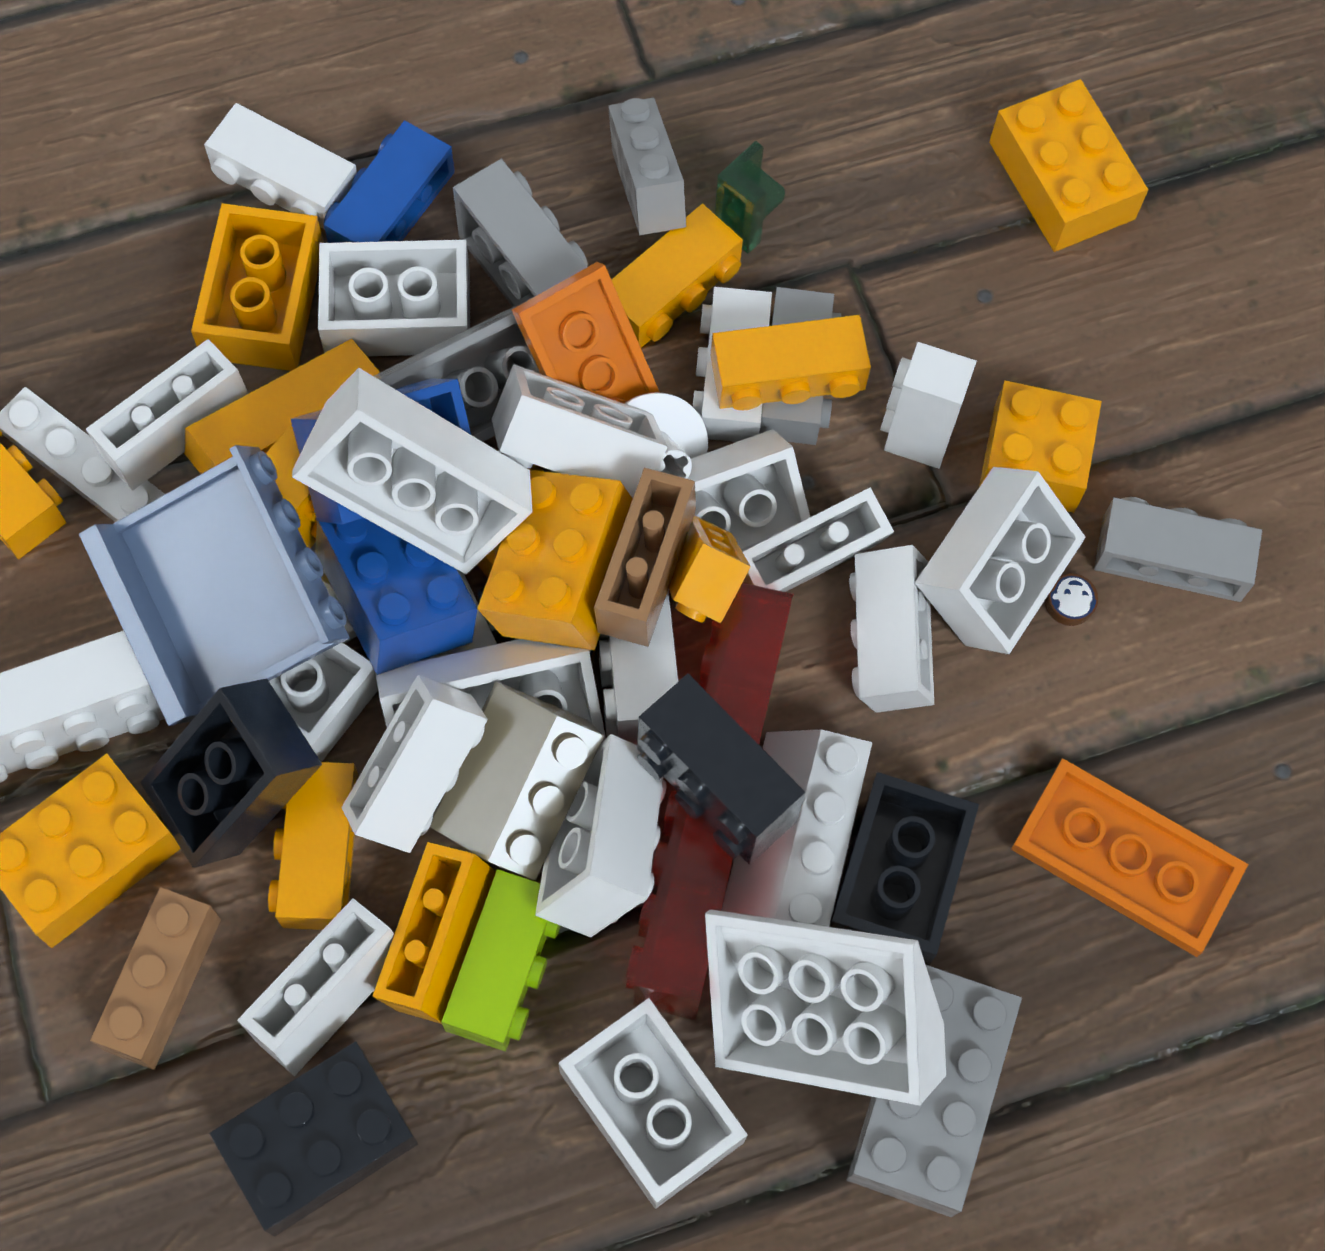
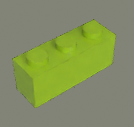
[441,869,560,1052]

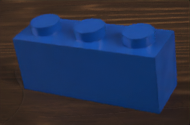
[323,120,455,243]

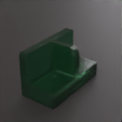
[714,141,785,254]

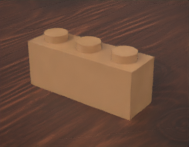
[594,467,696,647]
[90,887,221,1070]

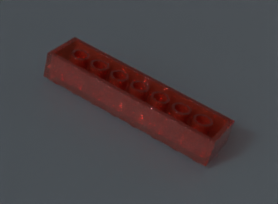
[626,583,793,1020]

